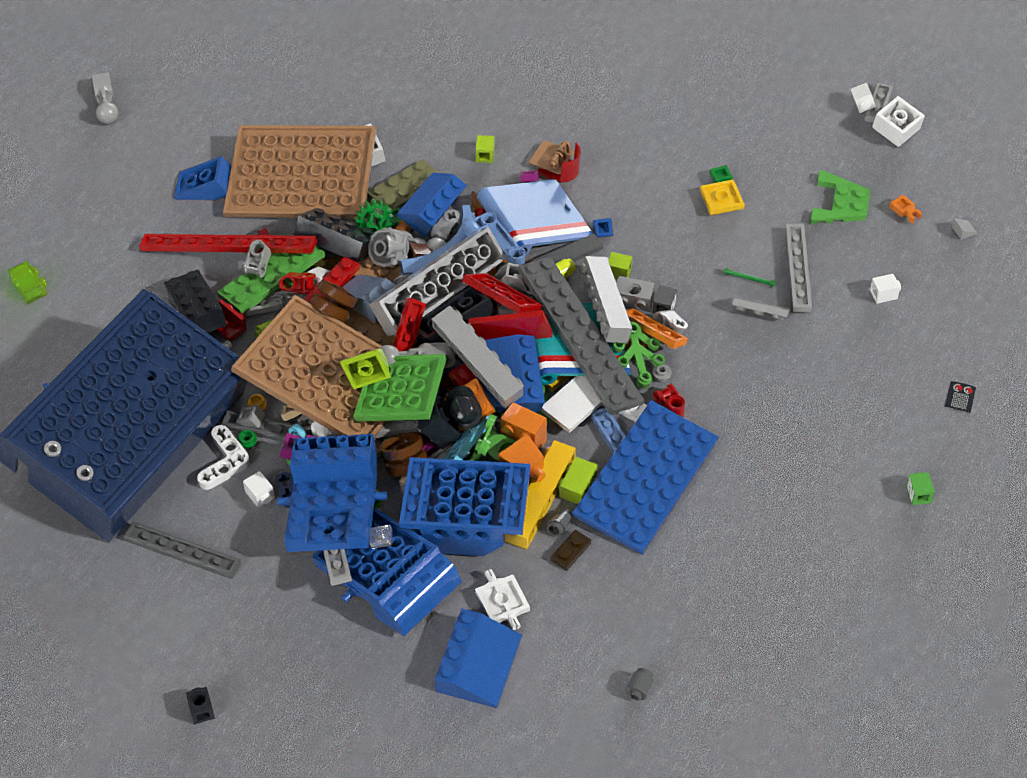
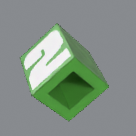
[906,472,935,505]

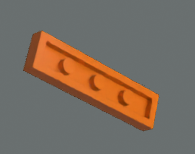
[626,308,688,349]

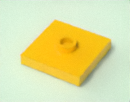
[700,180,745,215]

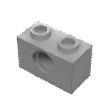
[616,276,655,311]

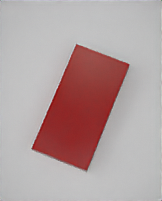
[462,273,542,313]
[468,310,553,340]

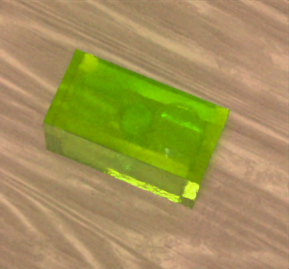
[8,261,48,304]

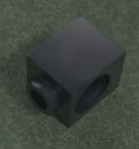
[186,686,215,725]

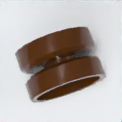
[309,279,358,322]
[379,432,428,477]

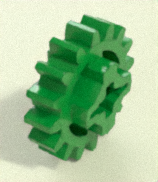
[354,198,394,233]

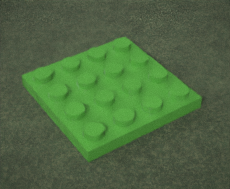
[353,354,446,422]

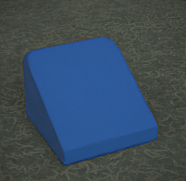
[592,218,613,238]

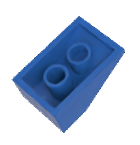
[174,156,232,200]

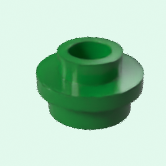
[237,430,257,448]

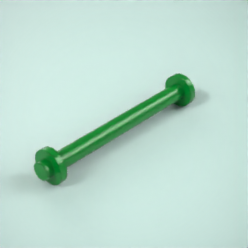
[723,267,776,288]

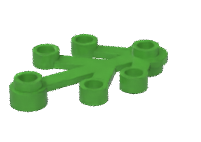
[612,322,665,388]
[470,414,497,461]

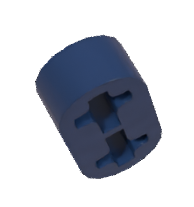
[276,472,294,508]

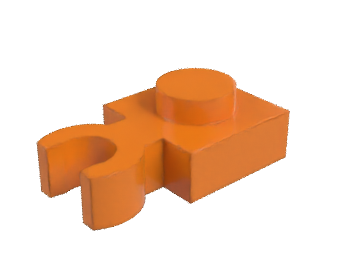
[889,195,922,223]

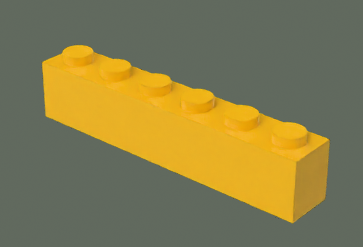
[505,440,576,550]

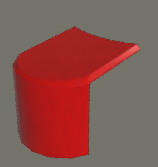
[538,142,581,183]

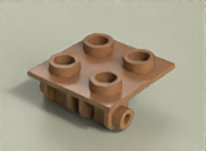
[528,140,575,175]

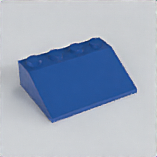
[479,335,545,413]
[435,608,522,708]

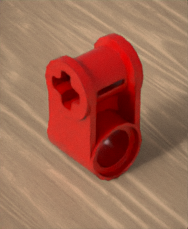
[279,272,316,294]
[653,383,685,417]

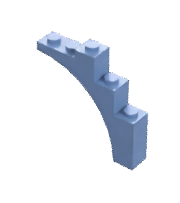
[401,205,475,281]

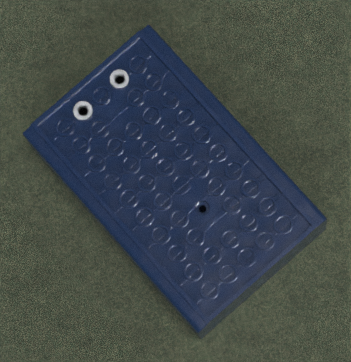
[0,289,247,543]

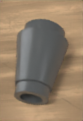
[547,508,573,537]

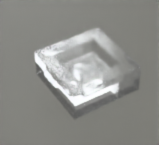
[370,525,392,549]

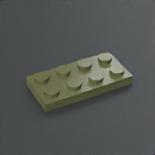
[367,159,438,210]

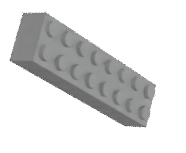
[369,227,507,337]

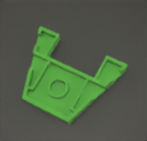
[810,170,871,225]

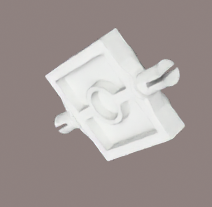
[475,569,530,630]

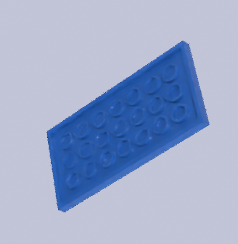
[572,400,719,555]

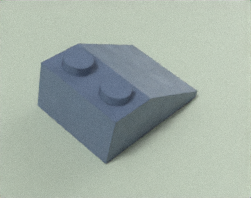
[342,274,396,323]

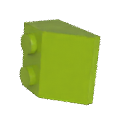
[340,349,391,389]

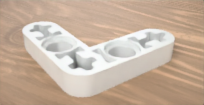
[197,425,250,490]

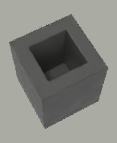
[652,285,677,313]

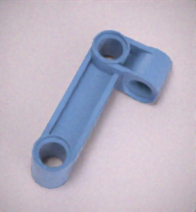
[462,212,525,265]

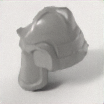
[368,228,409,268]

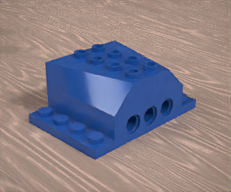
[399,457,531,556]

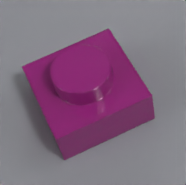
[520,170,539,183]

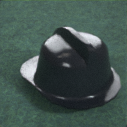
[446,386,482,429]

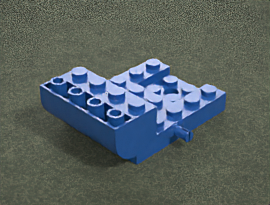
[278,434,387,552]
[312,507,462,636]

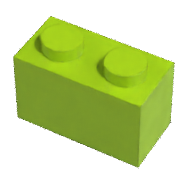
[558,457,598,504]

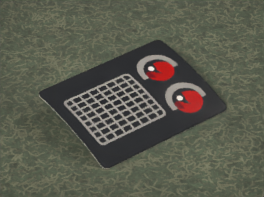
[945,381,976,413]

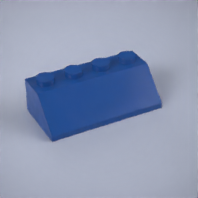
[396,173,467,237]

